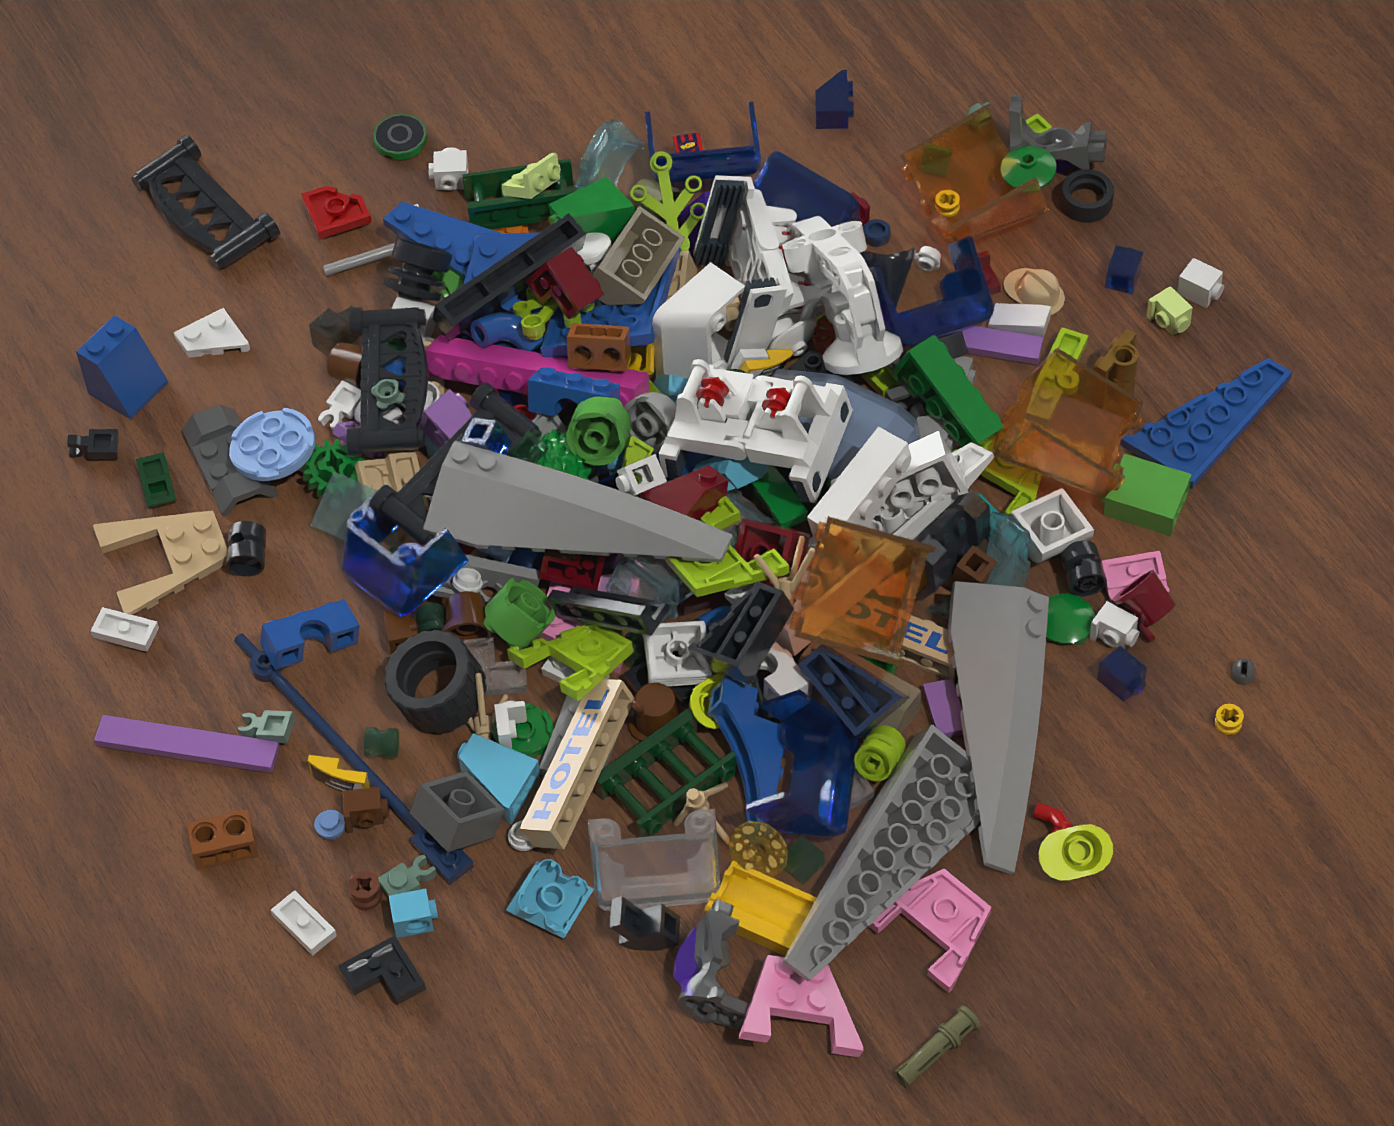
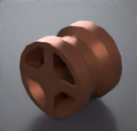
[348,871,382,911]

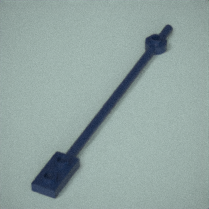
[234,633,474,885]

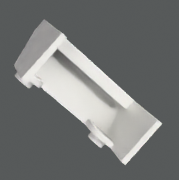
[652,262,745,379]

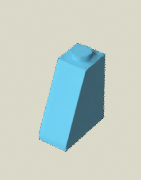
[457,733,540,824]

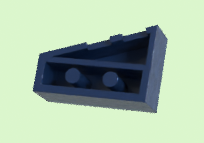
[798,645,910,737]

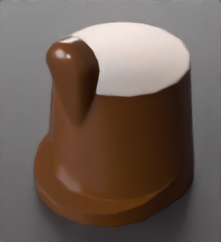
[327,342,362,390]
[441,591,491,649]
[628,683,679,742]

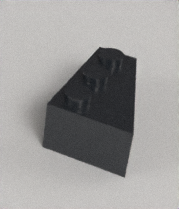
[688,582,794,685]

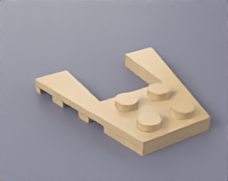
[93,510,228,615]

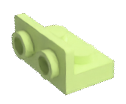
[502,153,561,199]

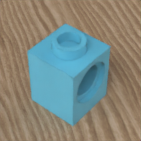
[389,889,438,938]

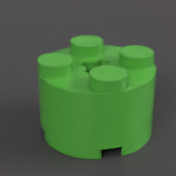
[566,396,631,466]
[483,578,555,650]

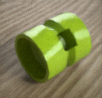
[854,725,906,781]

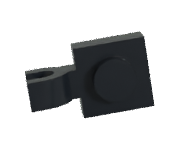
[67,429,119,459]

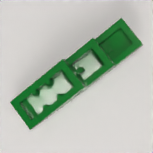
[746,465,808,528]

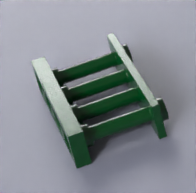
[462,159,577,229]
[594,708,737,841]

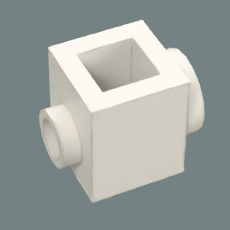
[429,147,469,190]

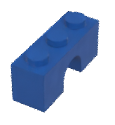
[528,367,620,417]
[260,599,360,670]

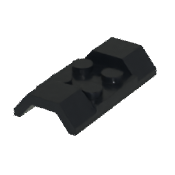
[910,489,992,601]

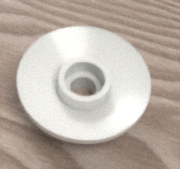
[768,319,817,356]

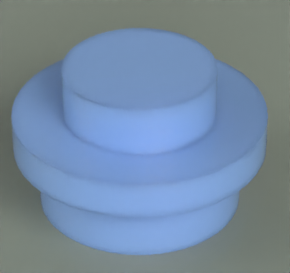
[314,810,346,840]

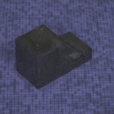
[309,305,361,357]

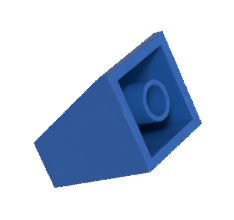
[76,315,168,420]

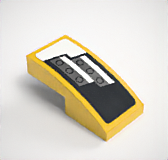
[738,349,793,379]
[308,755,370,793]

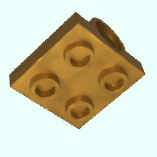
[1092,329,1139,407]

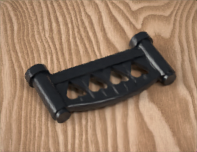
[131,134,280,270]
[346,307,428,457]
[369,382,542,548]

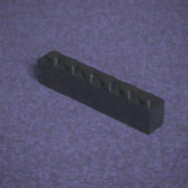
[432,213,587,340]

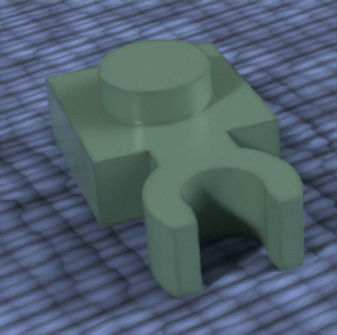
[237,710,296,743]
[378,855,437,898]

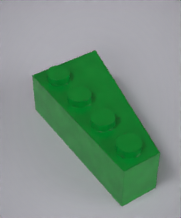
[891,334,1004,447]

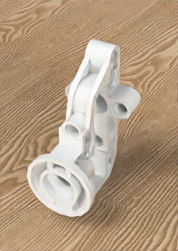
[783,216,903,375]

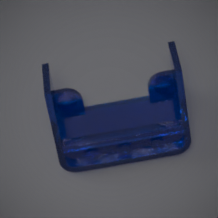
[644,102,761,182]
[753,151,860,227]
[869,236,994,346]
[341,484,469,616]
[746,689,858,838]

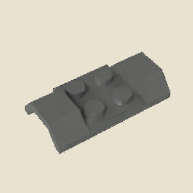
[182,404,277,517]

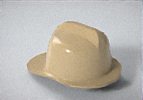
[1003,268,1065,316]

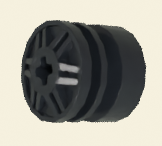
[383,238,453,301]

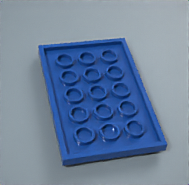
[541,247,681,357]

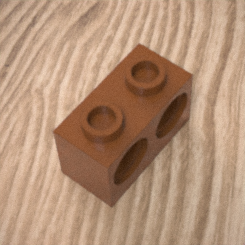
[567,323,631,373]
[186,809,258,870]

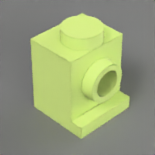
[1147,286,1193,335]

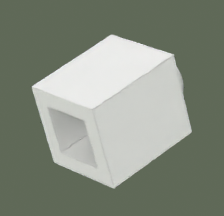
[1177,258,1224,308]

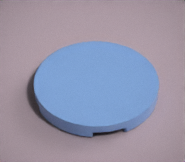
[229,408,315,481]

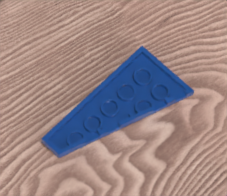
[383,202,529,299]
[1120,358,1292,489]

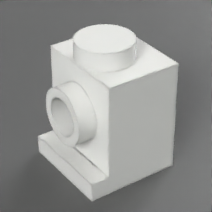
[616,454,667,496]
[1090,601,1140,650]

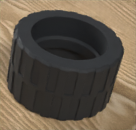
[384,630,487,733]

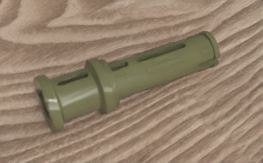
[893,1005,981,1087]

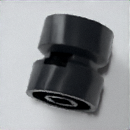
[226,521,266,576]
[1059,540,1107,597]

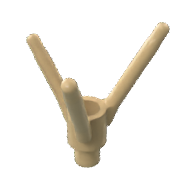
[754,536,815,608]
[440,673,508,741]
[673,783,734,848]

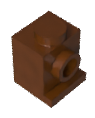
[950,545,997,584]
[383,607,418,655]
[342,787,389,833]

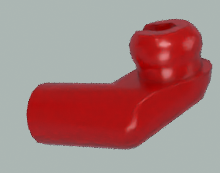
[1033,802,1072,833]

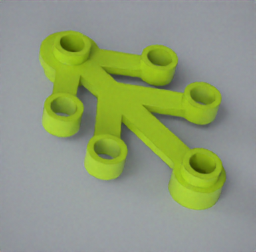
[630,151,706,251]
[513,287,594,340]

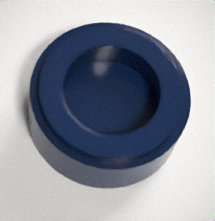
[863,219,891,247]

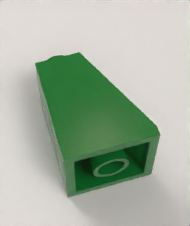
[548,177,635,245]

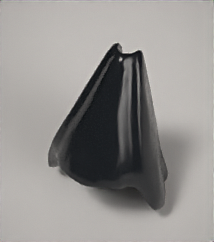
[860,248,915,312]

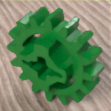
[302,439,365,500]

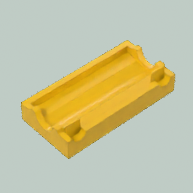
[704,860,817,956]

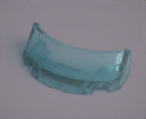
[574,118,645,190]
[927,512,1031,622]

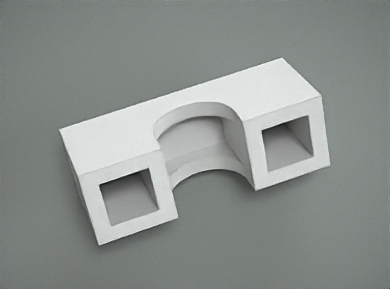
[759,641,813,716]

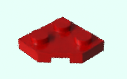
[301,186,372,239]

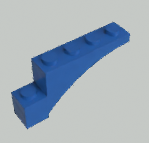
[708,676,788,846]

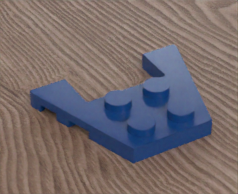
[463,233,544,315]

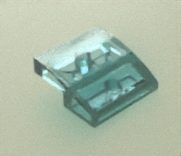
[310,472,378,549]

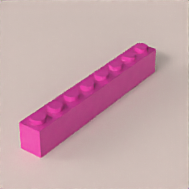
[425,335,649,407]

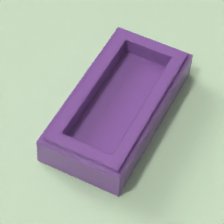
[923,678,963,738]

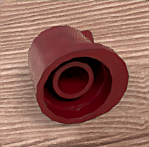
[1112,570,1176,643]

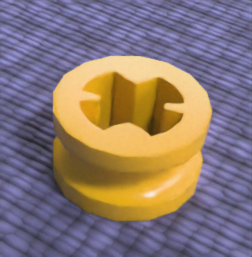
[935,190,960,217]
[1215,704,1244,735]

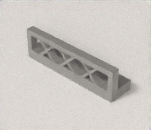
[415,546,540,604]

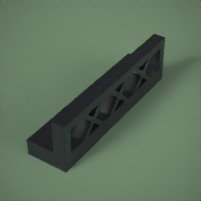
[547,586,670,636]

